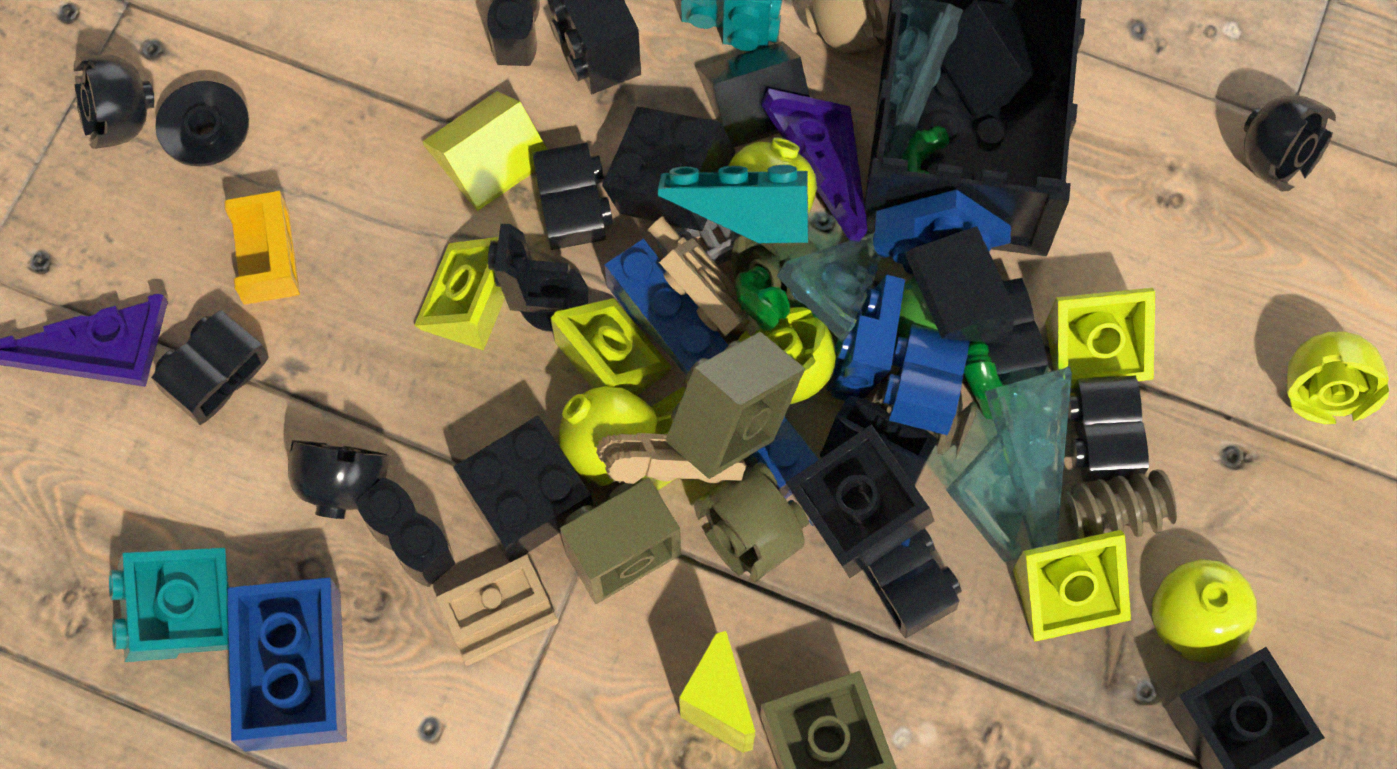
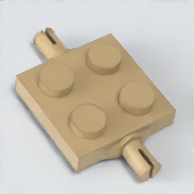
[648,216,760,336]

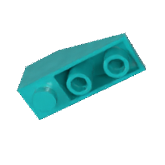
[658,165,809,243]

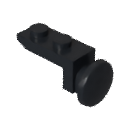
[488,224,589,332]

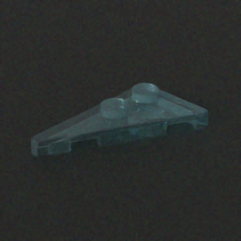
[883,0,963,159]
[777,233,882,341]
[985,366,1072,549]
[946,378,1062,562]

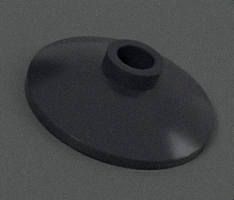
[155,81,249,167]

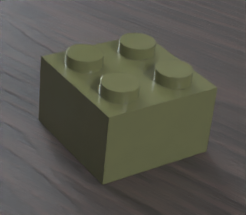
[666,332,805,479]
[560,477,681,604]
[760,671,897,769]

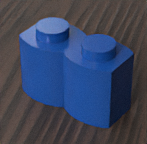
[883,324,970,435]

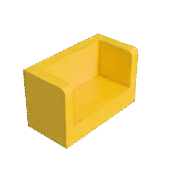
[224,191,300,305]

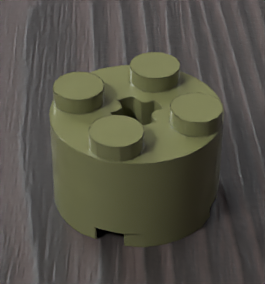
[694,462,809,583]

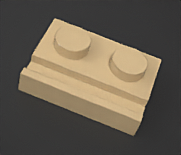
[435,555,558,666]

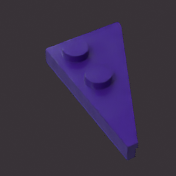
[762,88,868,242]
[0,294,168,387]

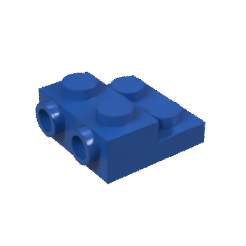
[873,190,1011,274]
[826,274,905,401]

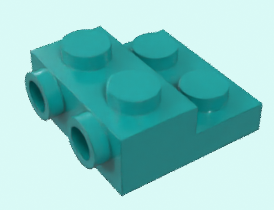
[681,0,782,51]
[109,548,229,662]

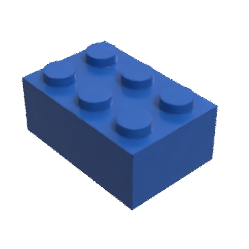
[227,577,347,752]

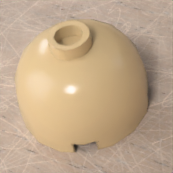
[805,0,884,54]

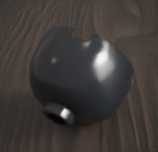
[74,55,154,149]
[1244,96,1336,192]
[288,440,389,519]

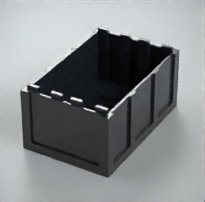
[864,0,1085,257]

